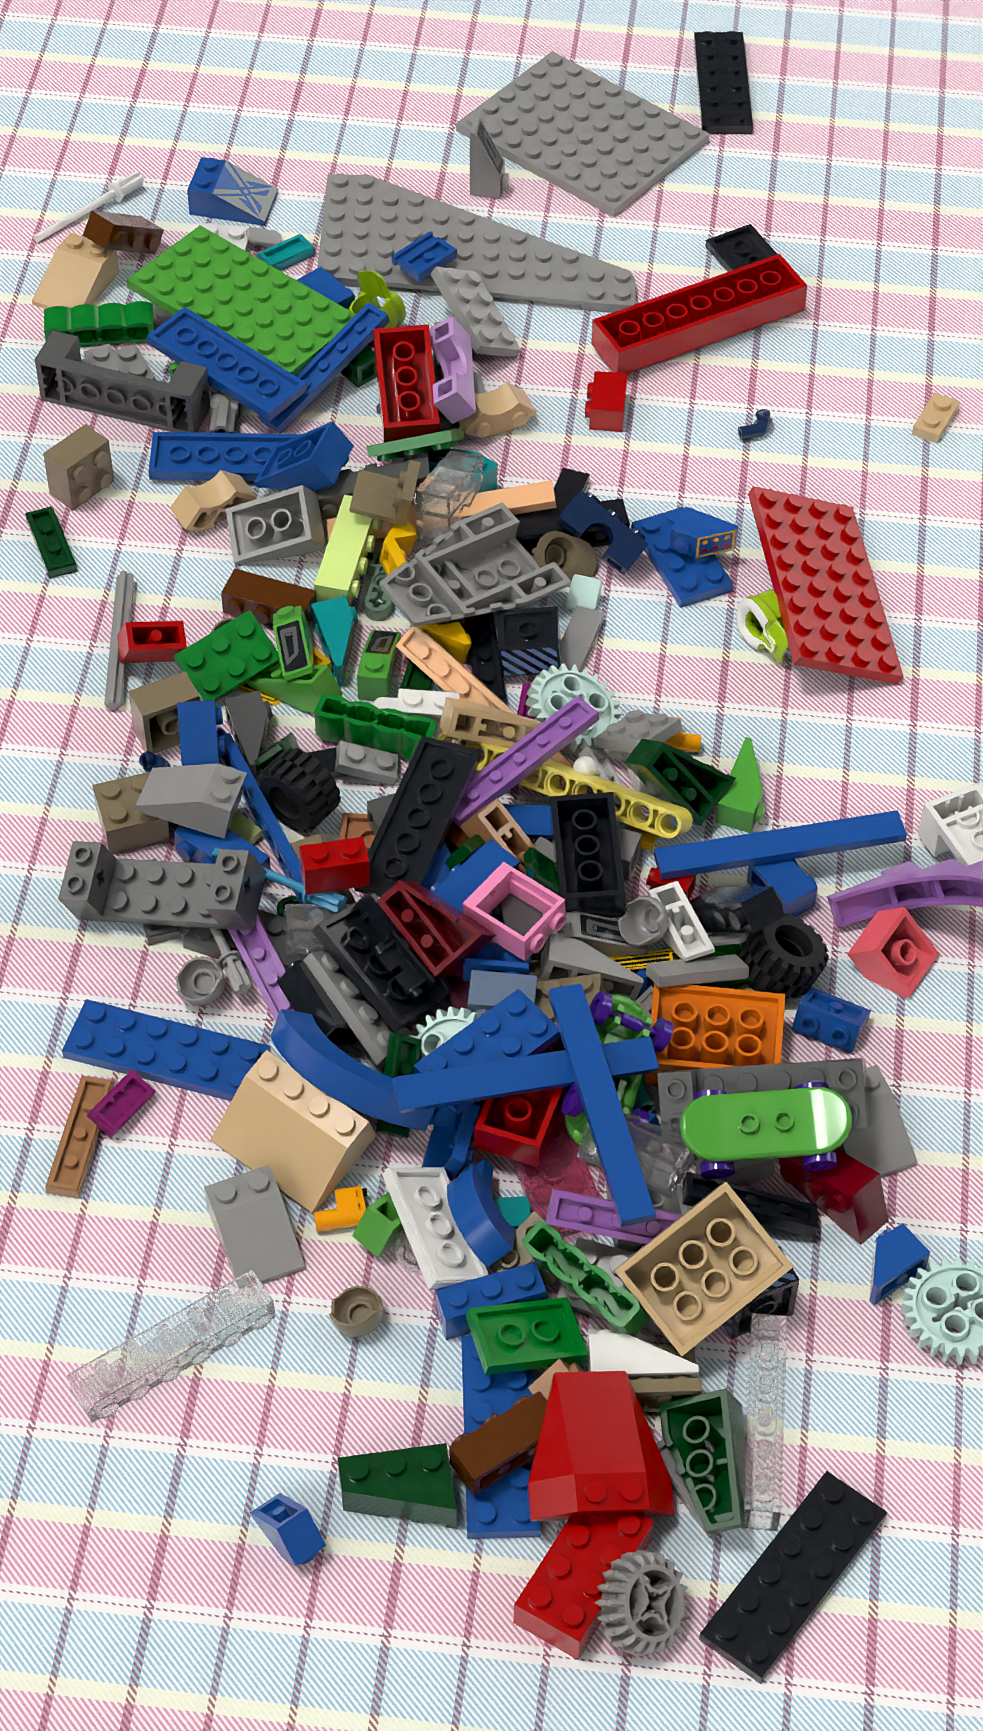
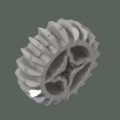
[595,1550,690,1656]

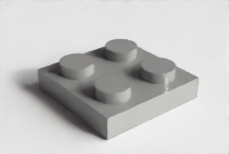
[596,710,682,753]

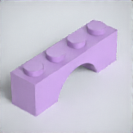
[430,316,476,424]

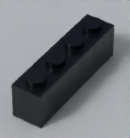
[514,499,630,555]
[689,886,785,933]

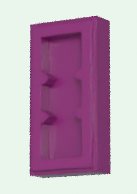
[87,1069,156,1138]

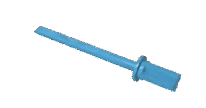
[211,847,347,914]

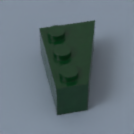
[624,739,736,826]
[337,1443,457,1529]

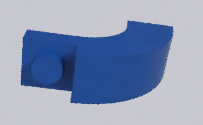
[447,1158,516,1267]

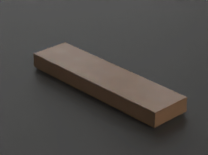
[45,1075,115,1199]

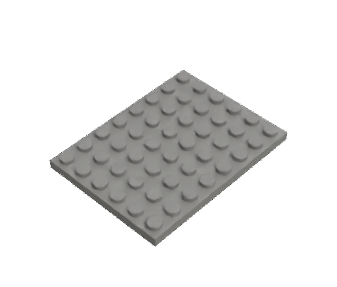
[456,51,709,217]

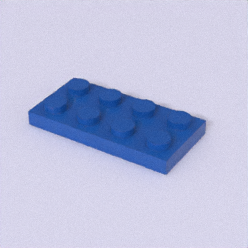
[631,507,733,608]
[414,989,561,1115]

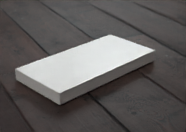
[382,1167,489,1290]

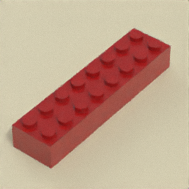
[591,254,807,374]

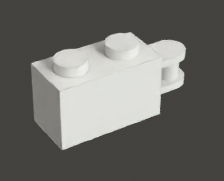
[373,689,459,739]

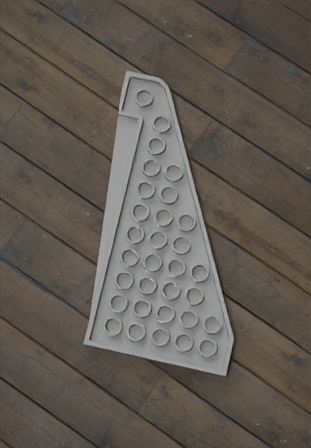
[317,174,635,313]

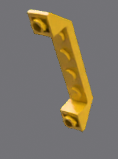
[379,519,471,663]

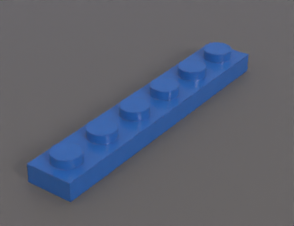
[258,302,390,434]

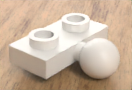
[573,746,624,805]

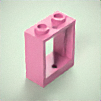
[462,862,567,961]

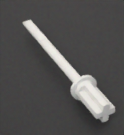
[33,171,144,243]

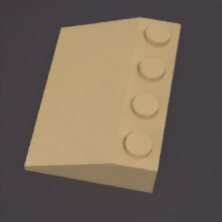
[211,1050,377,1215]
[613,1182,794,1356]

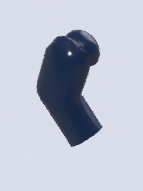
[738,409,773,440]
[139,751,171,772]

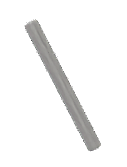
[104,571,134,710]

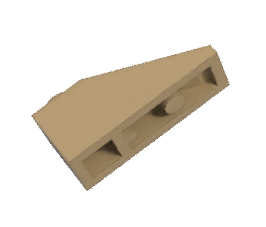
[439,697,541,748]

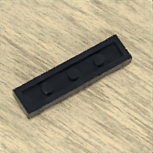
[683,1172,818,1238]

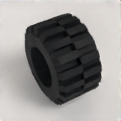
[257,748,341,832]
[739,913,829,999]

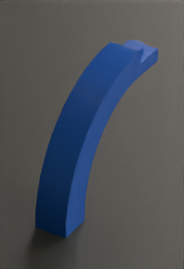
[270,1009,458,1131]

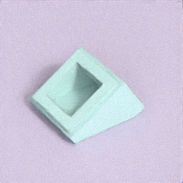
[565,574,602,610]

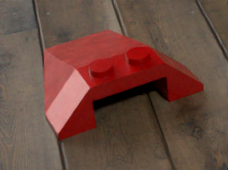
[527,1371,675,1522]

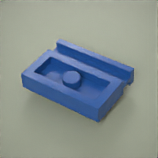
[392,231,457,282]

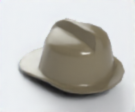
[531,531,597,581]

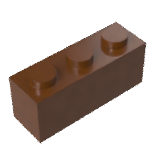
[83,211,164,254]
[221,568,317,626]
[449,1391,547,1496]

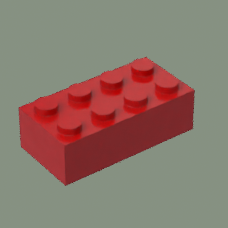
[373,324,440,443]
[474,1038,570,1168]
[513,1512,654,1660]

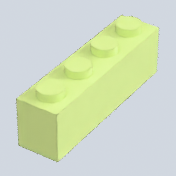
[314,495,382,607]

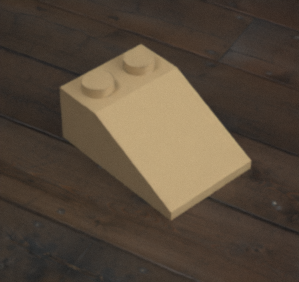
[32,232,119,309]

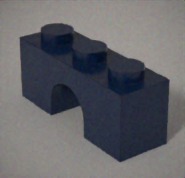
[556,490,649,576]

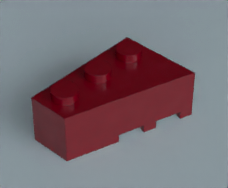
[377,880,496,977]
[778,1148,888,1245]

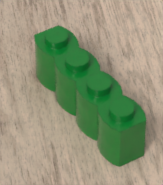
[44,301,155,347]
[314,694,437,761]
[522,1221,649,1337]

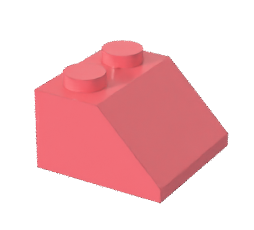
[847,907,939,998]

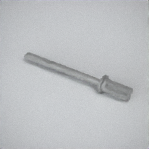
[210,928,253,995]

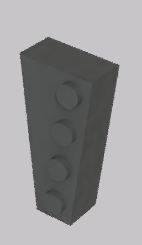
[315,452,430,520]

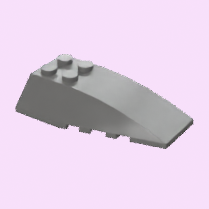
[379,502,572,627]

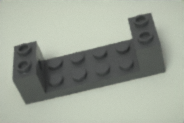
[35,331,210,433]
[58,841,267,931]
[657,1058,870,1141]

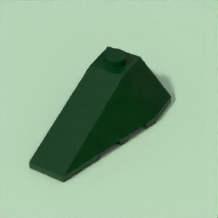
[659,1388,745,1535]

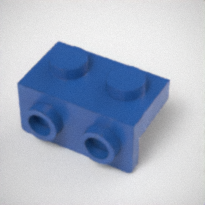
[421,1104,480,1180]

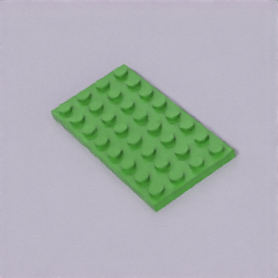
[127,225,356,376]

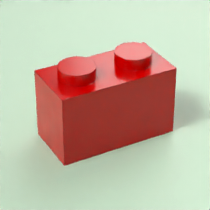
[585,371,627,432]
[117,621,187,663]
[299,836,369,895]

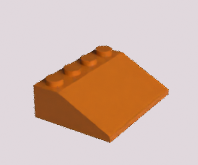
[645,983,786,1086]

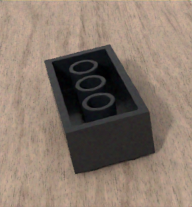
[550,792,626,918]

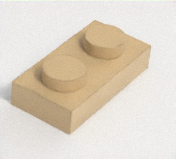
[912,392,960,444]

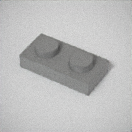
[335,741,398,786]

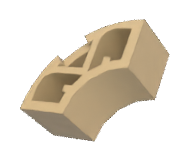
[458,381,537,438]
[170,470,257,531]

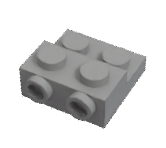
[81,344,156,380]

